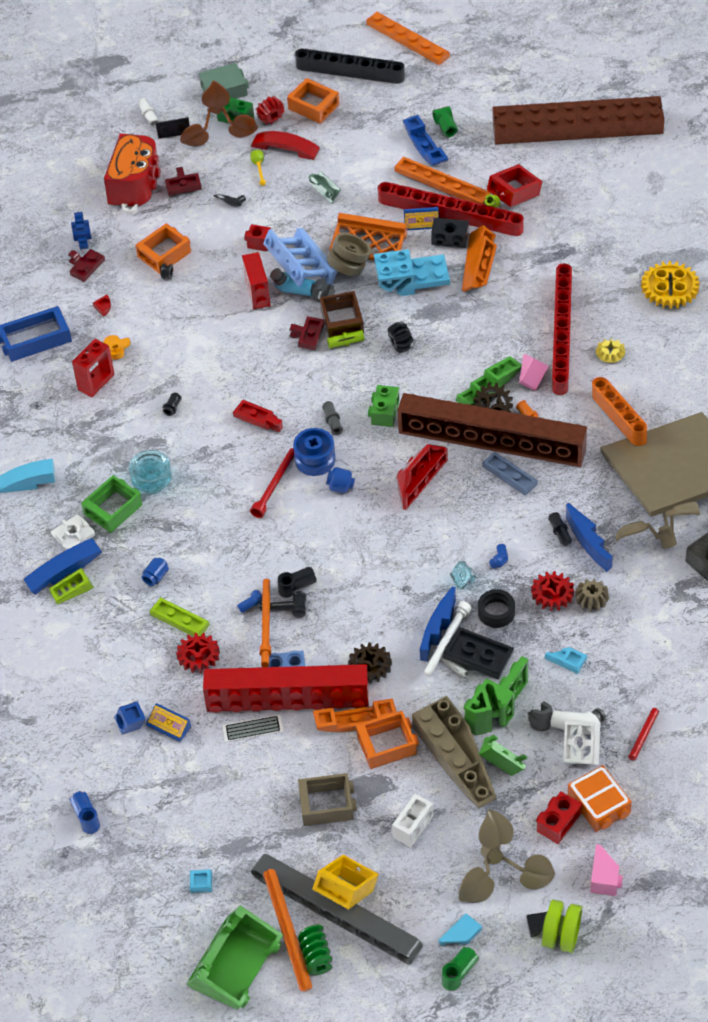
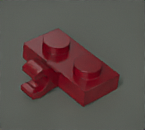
[165,167,202,196]
[68,249,105,282]
[289,316,325,350]

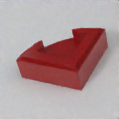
[93,294,111,316]

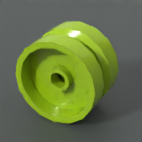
[542,899,583,954]

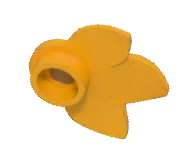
[104,335,131,360]

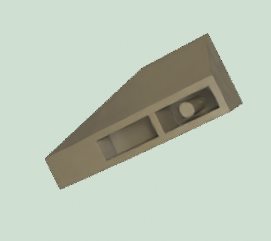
[412,696,497,809]

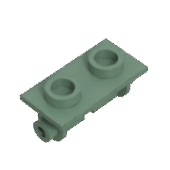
[308,171,341,204]

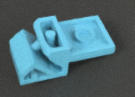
[374,249,450,296]

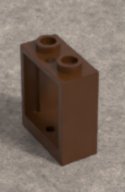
[320,291,364,338]

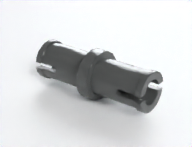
[322,401,343,435]

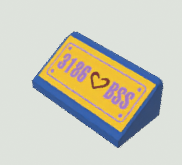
[404,207,439,231]
[146,703,191,742]

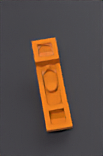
[313,698,396,732]

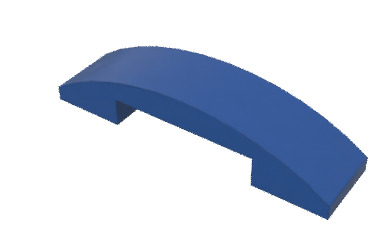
[403,114,448,166]

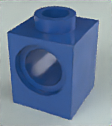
[114,701,146,735]

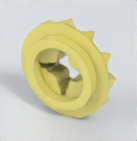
[596,338,625,363]

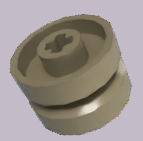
[327,233,371,276]

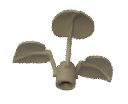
[615,502,700,549]
[458,809,555,902]

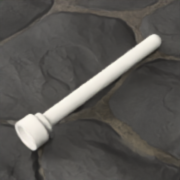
[424,601,472,676]

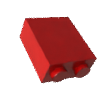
[242,252,271,310]

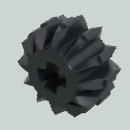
[387,321,414,353]

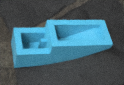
[0,458,55,493]

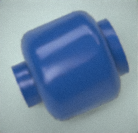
[326,467,355,494]

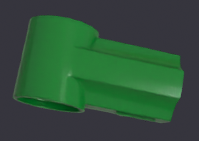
[432,106,458,138]
[441,947,479,991]

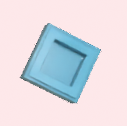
[190,869,212,893]

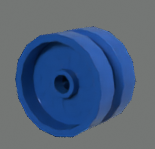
[293,428,336,476]

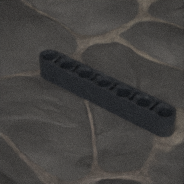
[295,48,405,84]

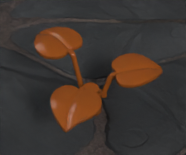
[180,80,258,146]

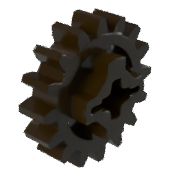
[473,383,514,412]
[348,642,392,684]

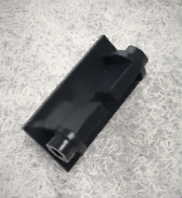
[156,117,190,139]

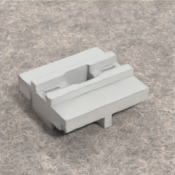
[51,515,95,550]

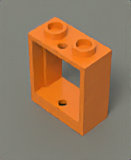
[287,78,340,124]
[135,223,191,274]
[356,711,419,769]

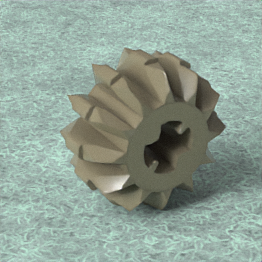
[575,578,609,612]

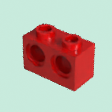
[536,791,582,844]

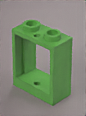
[81,475,142,533]

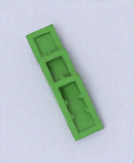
[456,356,522,406]

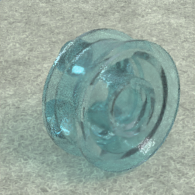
[129,450,172,494]

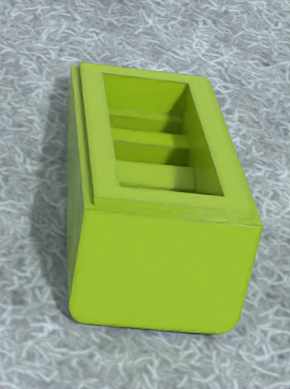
[49,568,94,604]

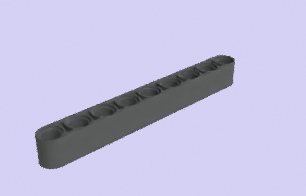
[251,854,423,965]

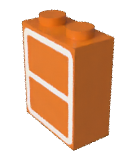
[567,765,632,832]

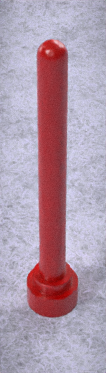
[250,448,294,518]

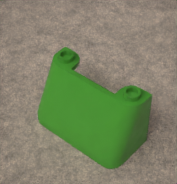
[186,905,283,1010]

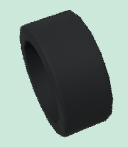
[478,589,515,628]

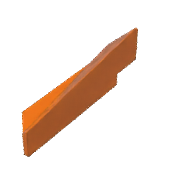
[462,225,497,292]

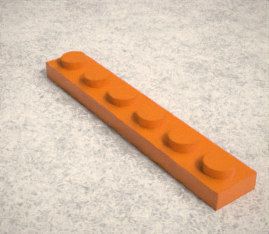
[366,12,450,65]
[394,156,491,205]

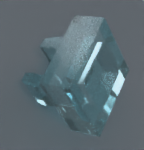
[450,561,476,589]

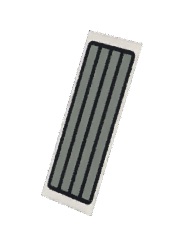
[222,714,284,742]

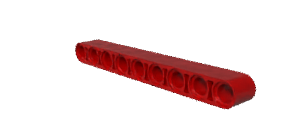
[377,182,524,236]
[552,263,572,395]

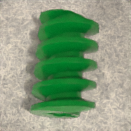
[298,924,333,975]

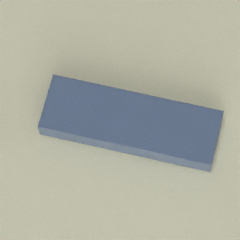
[482,452,538,496]

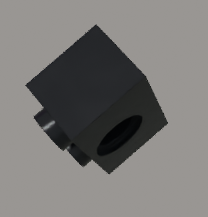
[431,218,469,248]

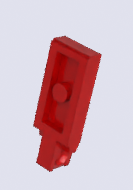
[233,400,283,432]

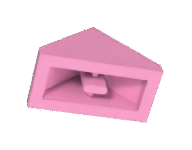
[519,354,549,391]

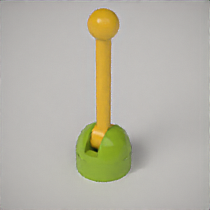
[250,150,266,186]

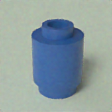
[141,558,169,586]

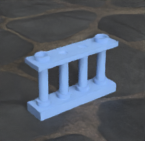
[263,228,338,287]

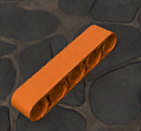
[592,377,647,446]

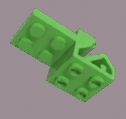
[463,656,529,735]

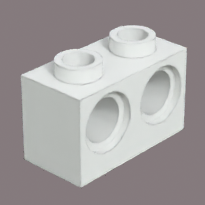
[392,794,433,848]

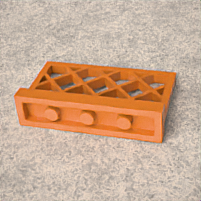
[329,213,408,260]

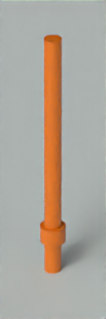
[259,579,271,667]

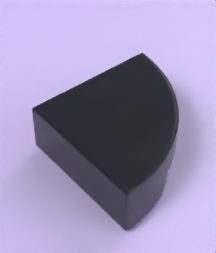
[526,912,547,938]

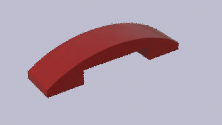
[251,131,320,160]

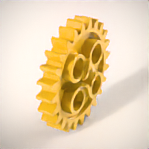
[641,261,700,309]

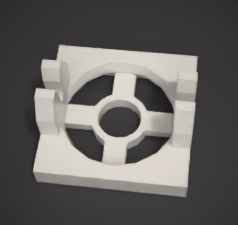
[563,721,600,765]

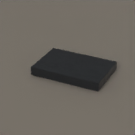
[443,627,514,680]

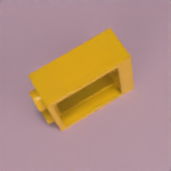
[312,854,379,910]

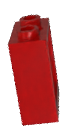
[487,164,543,207]
[72,339,115,398]

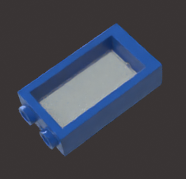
[0,306,72,362]

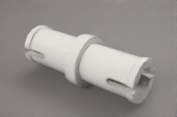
[137,98,160,128]

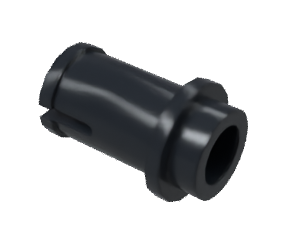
[163,392,182,416]

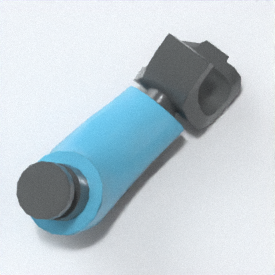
[270,268,335,302]

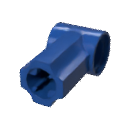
[69,791,100,834]

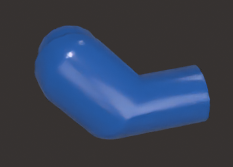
[489,544,508,569]
[237,590,262,613]

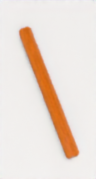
[263,869,312,992]

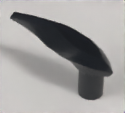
[214,194,246,207]

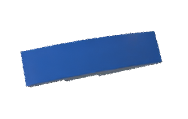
[566,503,613,572]
[23,538,102,595]
[420,587,456,661]

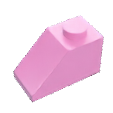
[590,844,623,896]

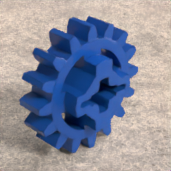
[71,212,92,250]

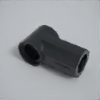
[277,567,317,598]

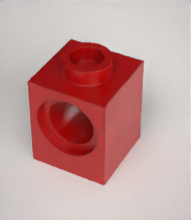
[244,224,271,252]

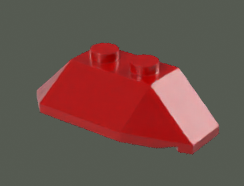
[396,444,448,510]

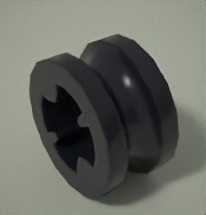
[161,263,173,280]

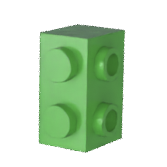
[368,385,400,427]

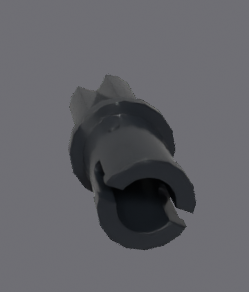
[548,512,572,546]

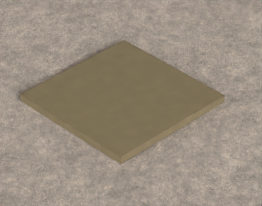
[600,412,708,517]

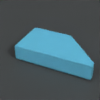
[545,647,587,674]
[439,913,482,945]

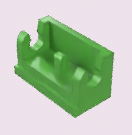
[479,735,527,776]

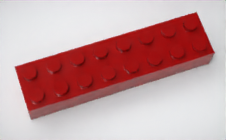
[203,664,369,713]

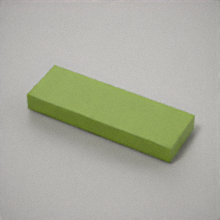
[149,597,210,637]

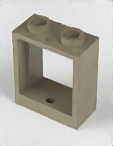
[298,773,357,826]

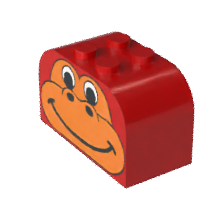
[104,133,161,207]

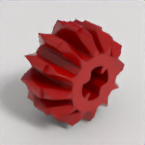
[256,96,285,125]

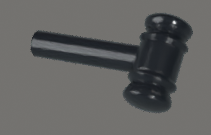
[260,591,307,618]

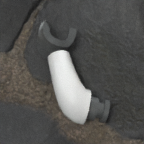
[528,701,606,735]

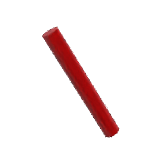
[628,708,659,761]

